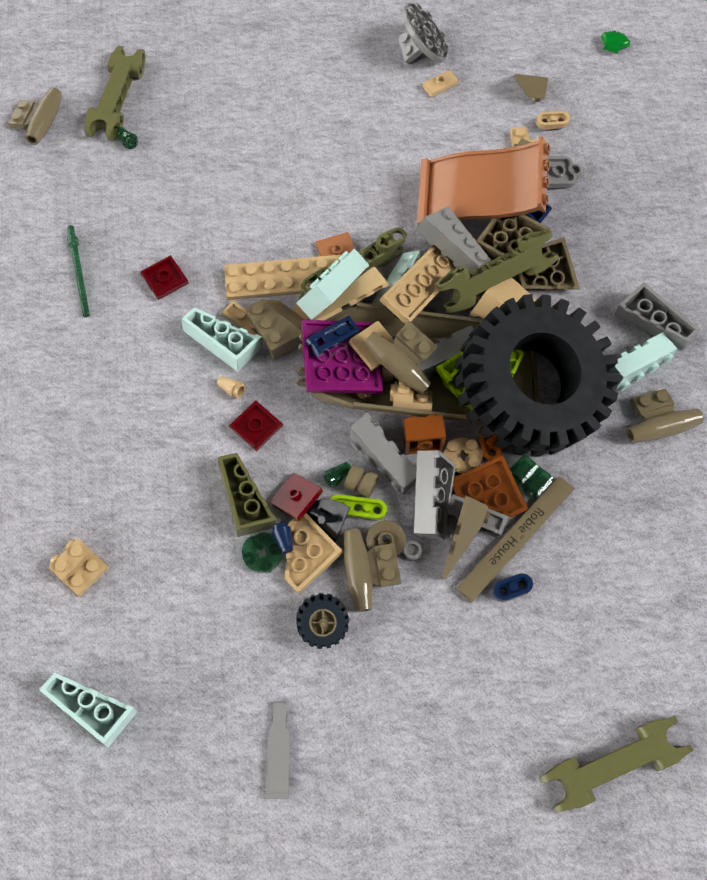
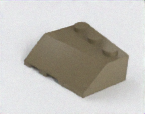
[476,214,550,260]
[515,237,580,290]
[246,299,304,360]

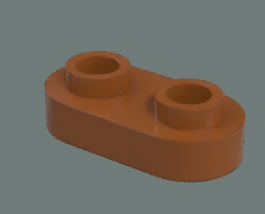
[478,426,502,462]

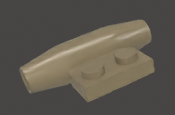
[8,87,62,145]
[364,321,438,394]
[626,388,704,443]
[344,529,401,612]

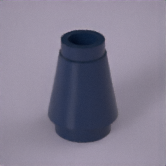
[272,522,294,554]

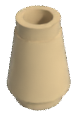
[217,376,246,398]

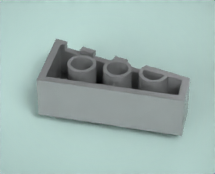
[415,206,492,272]

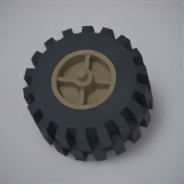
[296,593,349,649]

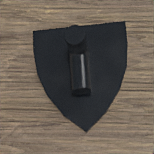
[306,499,351,542]

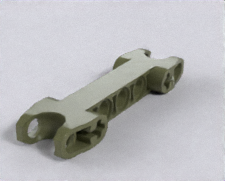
[84,46,146,141]
[299,228,408,300]
[435,229,559,313]
[539,716,694,813]

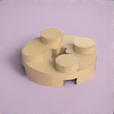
[444,437,482,475]

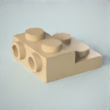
[390,380,432,411]
[48,538,110,597]

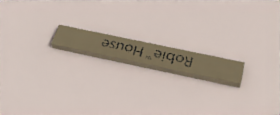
[456,476,575,603]

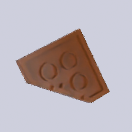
[453,455,528,517]

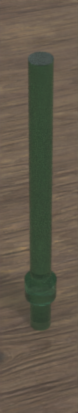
[67,225,90,317]

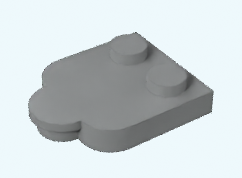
[547,156,582,188]

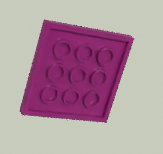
[301,320,383,394]

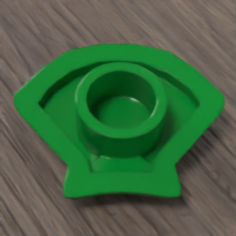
[601,30,630,54]

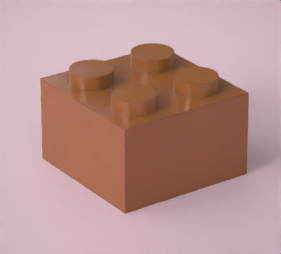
[402,414,446,455]

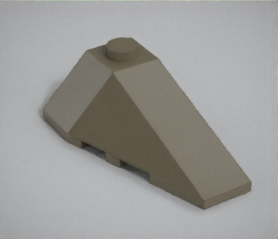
[442,496,490,579]

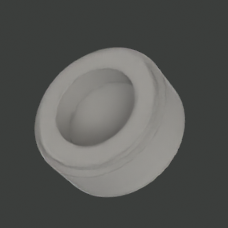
[402,540,423,561]

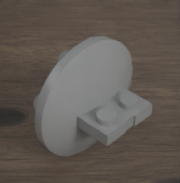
[398,3,449,64]

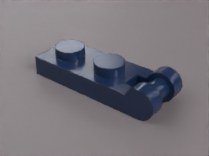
[305,316,360,358]

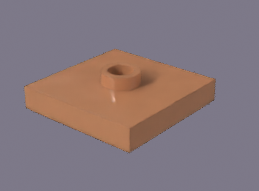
[315,232,355,256]

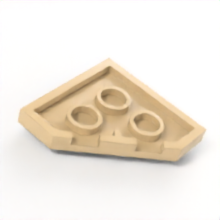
[284,513,343,595]

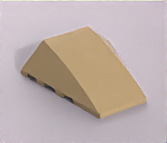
[314,266,389,320]
[470,277,536,318]

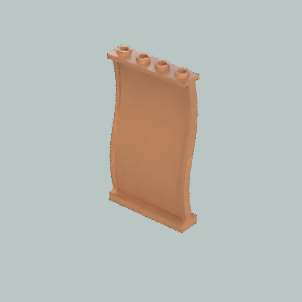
[417,136,550,225]

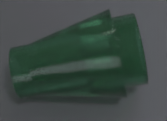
[117,127,138,149]
[323,461,351,488]

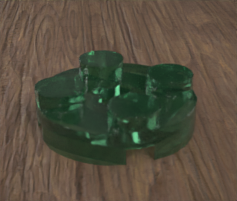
[242,532,282,574]

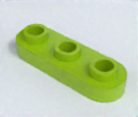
[330,495,387,521]

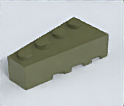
[218,453,277,537]

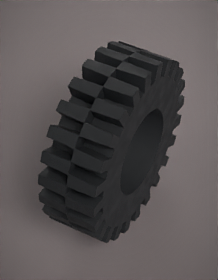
[455,294,620,457]

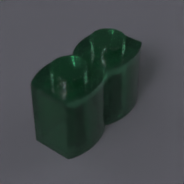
[510,455,554,500]

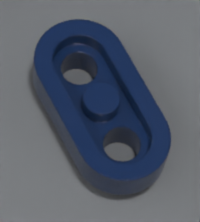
[493,573,533,602]

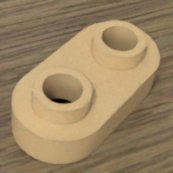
[536,111,570,130]

